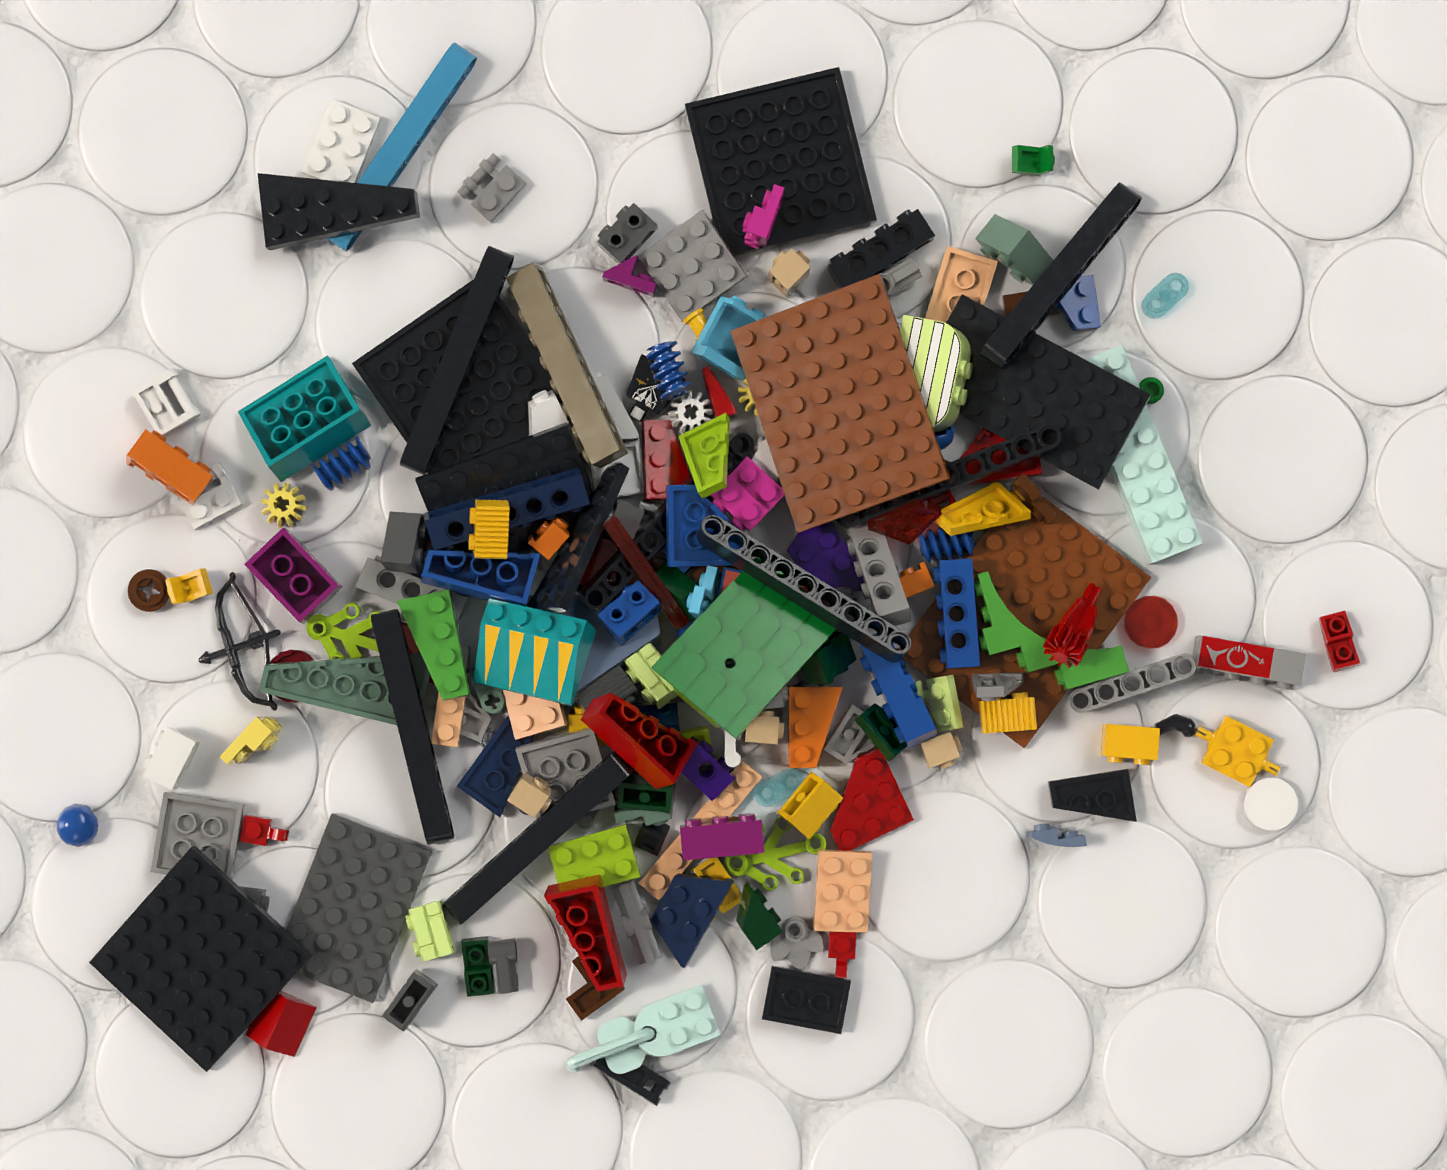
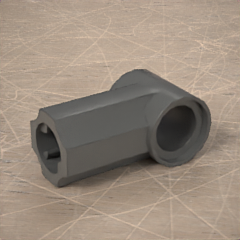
[488,938,519,994]

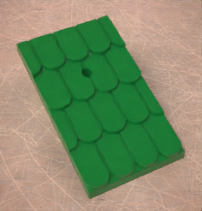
[651,557,837,739]

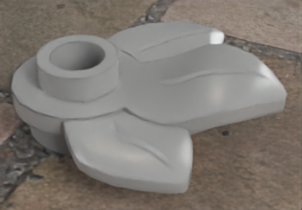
[770,917,824,971]

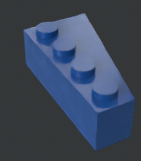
[421,550,540,606]
[859,633,937,749]

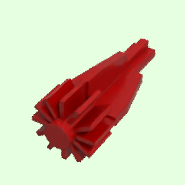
[1043,583,1102,668]

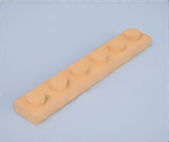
[639,760,762,900]

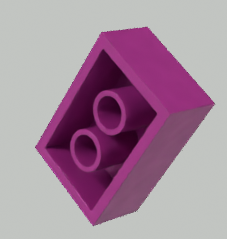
[244,527,343,624]
[680,813,765,860]

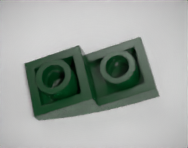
[461,936,494,997]

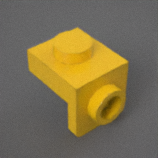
[166,568,213,605]

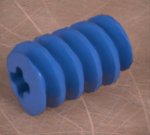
[647,341,691,401]
[312,436,372,491]
[917,527,975,563]

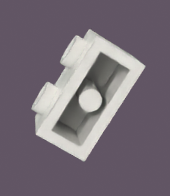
[143,727,201,790]

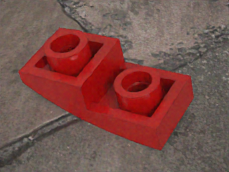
[1319,611,1360,672]

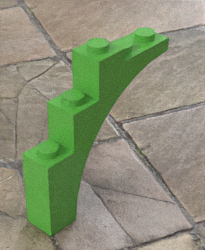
[974,571,1129,690]

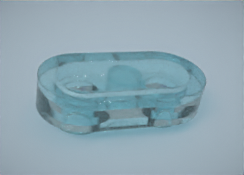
[1141,273,1189,319]
[753,768,804,807]

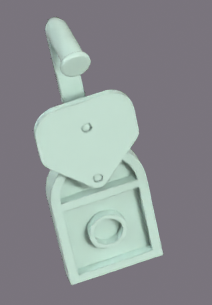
[566,985,721,1074]

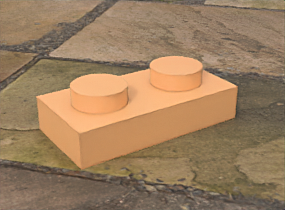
[431,692,466,747]

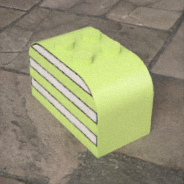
[900,315,973,432]

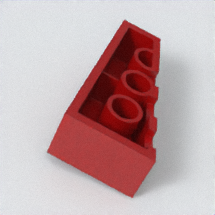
[580,693,698,789]
[544,874,627,992]

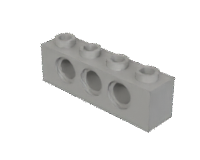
[846,520,911,626]
[355,555,469,626]

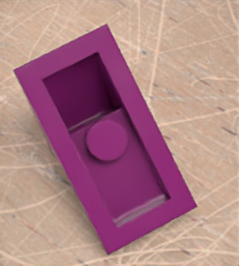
[602,255,657,297]

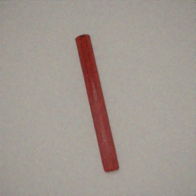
[603,516,689,630]

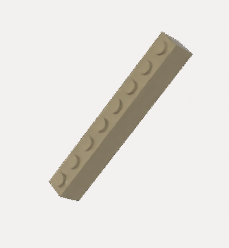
[506,263,628,468]

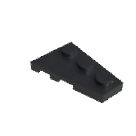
[1048,769,1137,822]

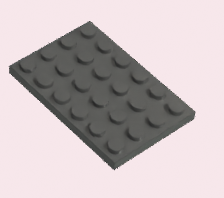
[286,813,432,1003]

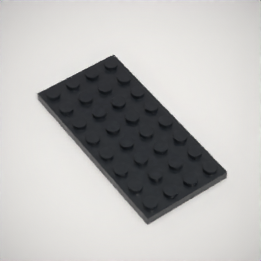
[946,294,1151,490]

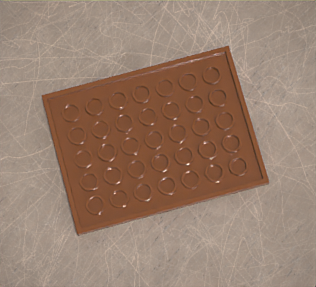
[730,274,950,533]
[899,495,1151,749]

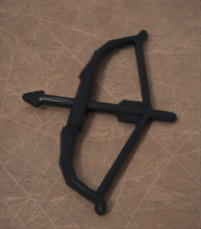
[199,572,281,711]

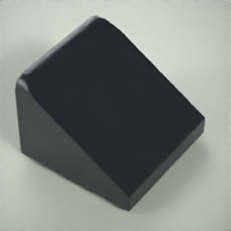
[633,822,670,856]

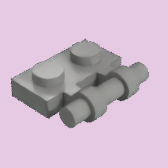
[457,153,527,223]

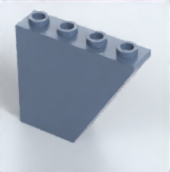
[557,584,661,703]

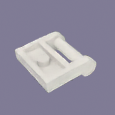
[132,368,201,436]
[175,462,243,530]
[725,731,741,767]

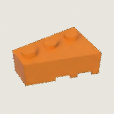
[126,429,213,506]
[788,687,843,768]

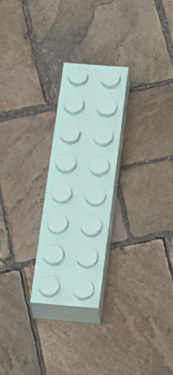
[1085,345,1202,565]

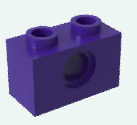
[681,736,735,801]

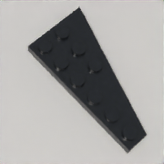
[257,173,420,251]
[527,463,630,613]

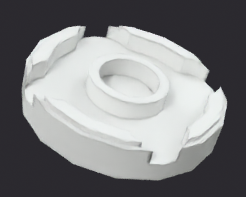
[1243,777,1298,831]

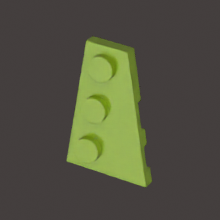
[678,413,730,499]

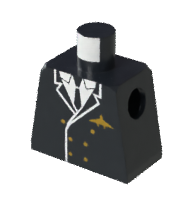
[626,354,686,423]

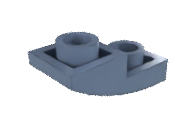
[1027,823,1087,847]

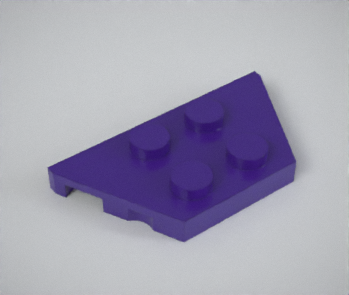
[787,522,864,592]

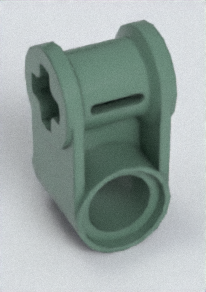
[469,668,507,714]

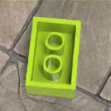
[548,824,641,887]

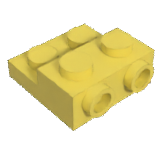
[220,716,282,764]

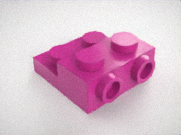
[742,184,784,249]
[711,456,785,532]

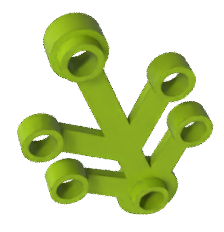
[306,602,382,659]
[724,816,826,891]

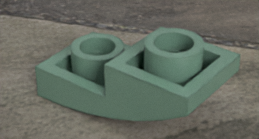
[614,803,673,826]

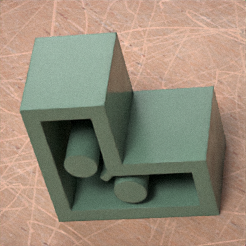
[975,214,1053,285]

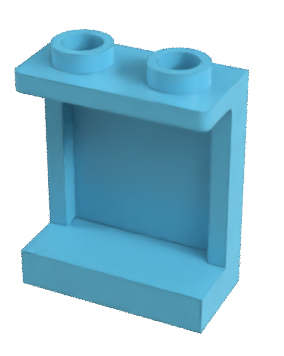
[691,295,766,381]

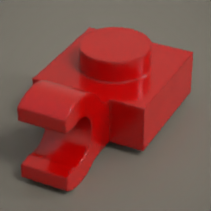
[239,815,289,846]
[828,931,856,978]

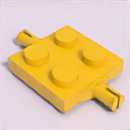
[1194,715,1281,787]

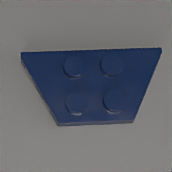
[650,873,734,968]

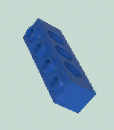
[934,558,980,669]

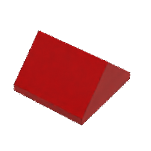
[246,991,317,1057]

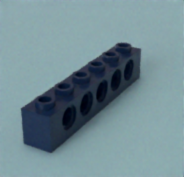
[424,467,590,551]

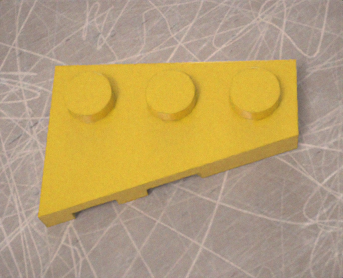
[934,482,1031,536]

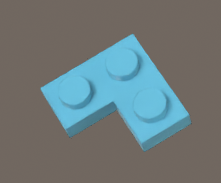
[687,565,722,619]

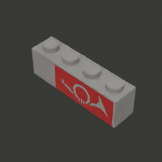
[1190,635,1306,690]

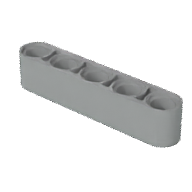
[1068,653,1197,713]

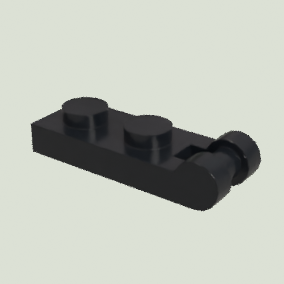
[593,1058,671,1106]

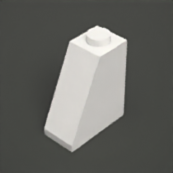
[591,372,639,442]
[528,390,583,454]

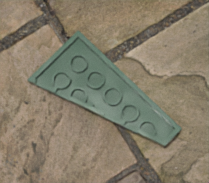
[258,653,430,725]

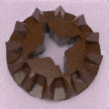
[128,569,170,612]

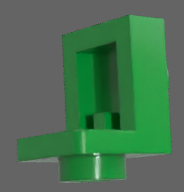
[1012,145,1055,176]

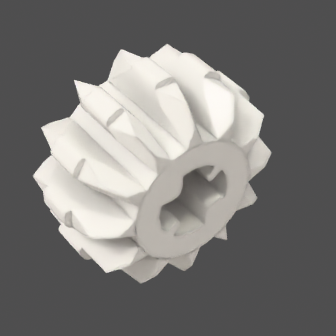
[668,390,714,434]

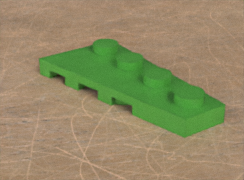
[397,589,470,701]

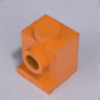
[528,516,569,560]
[899,562,935,599]

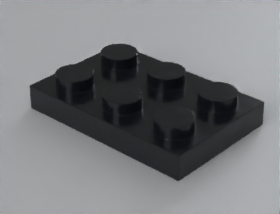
[762,965,851,1034]

